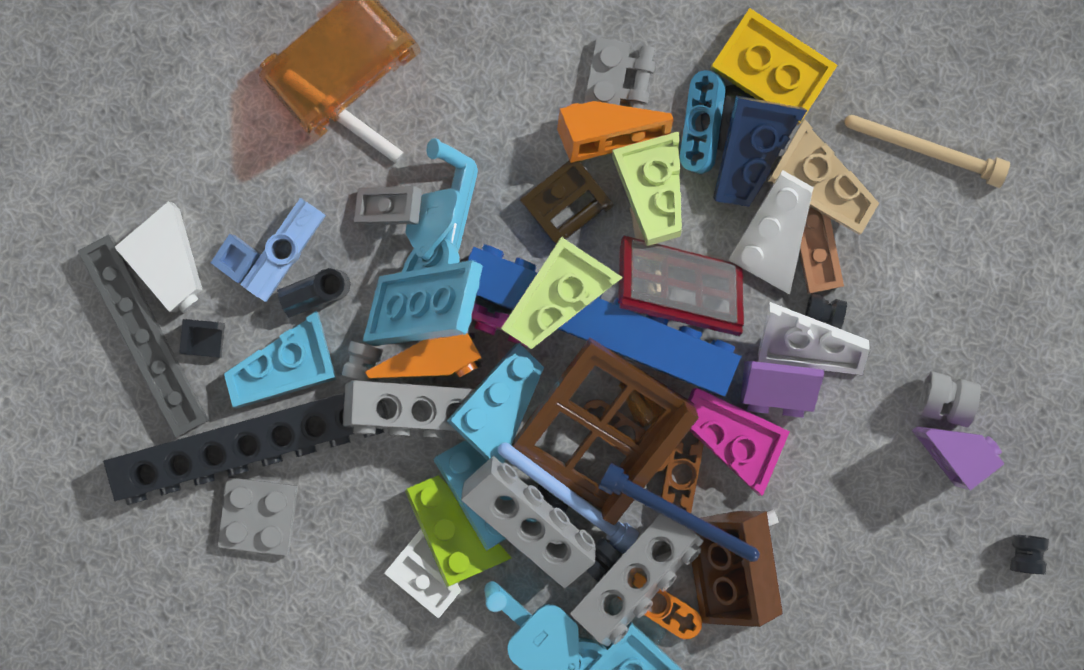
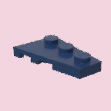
[713,96,807,207]

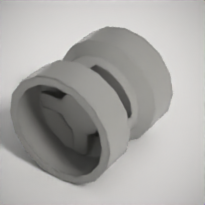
[341,340,384,382]

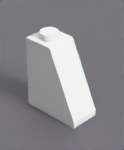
[115,201,202,313]

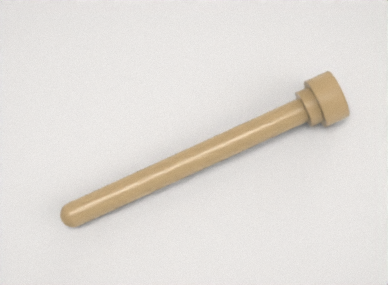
[845,115,1010,188]

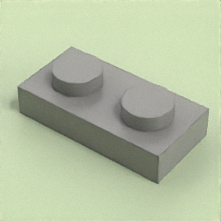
[354,186,422,225]

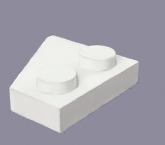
[384,529,461,618]

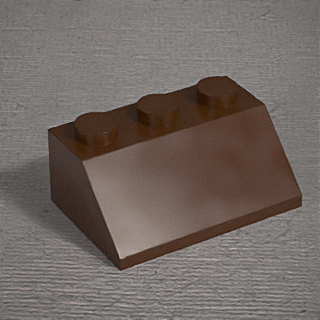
[691,511,783,627]

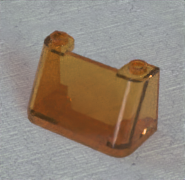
[259,0,421,142]

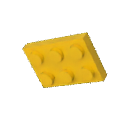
[710,8,838,126]

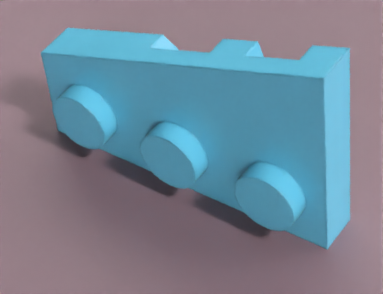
[447,343,544,464]
[433,441,538,551]

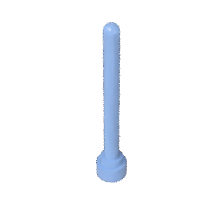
[498,443,639,554]

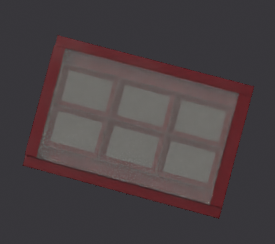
[618,235,744,337]

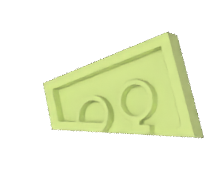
[612,131,682,246]
[501,237,623,349]

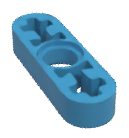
[680,70,726,174]

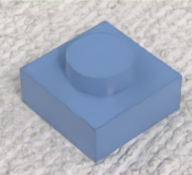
[211,234,261,283]

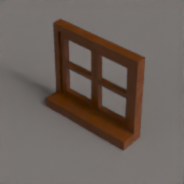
[511,338,699,525]

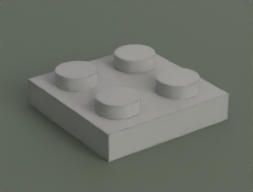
[218,477,298,556]

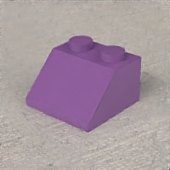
[740,361,824,418]
[912,426,1004,490]

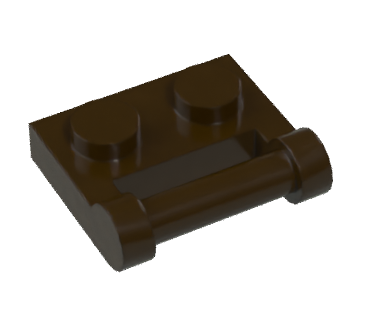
[520,160,614,245]

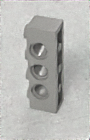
[343,380,475,441]
[461,456,595,589]
[570,514,703,646]

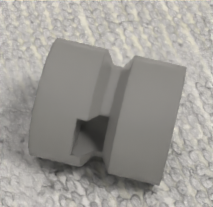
[918,371,981,427]

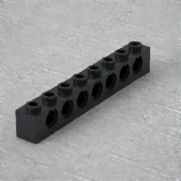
[103,392,389,505]

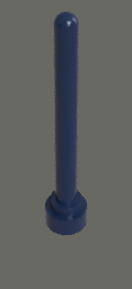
[598,463,760,562]

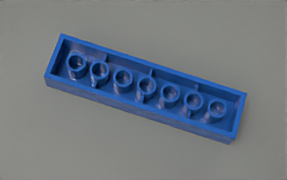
[468,244,742,396]

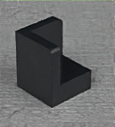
[179,319,225,358]

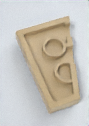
[767,119,879,235]

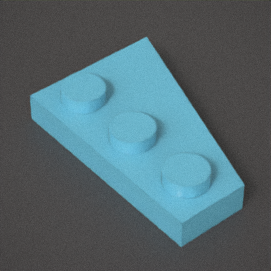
[224,311,336,409]

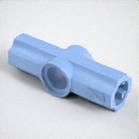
[240,198,326,302]

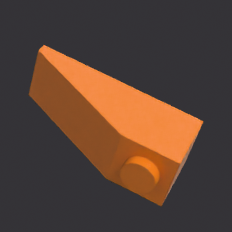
[557,101,674,163]
[365,332,481,379]

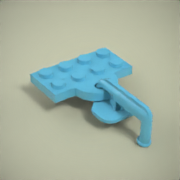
[363,138,483,346]
[484,581,682,670]

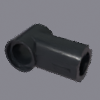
[277,268,351,318]

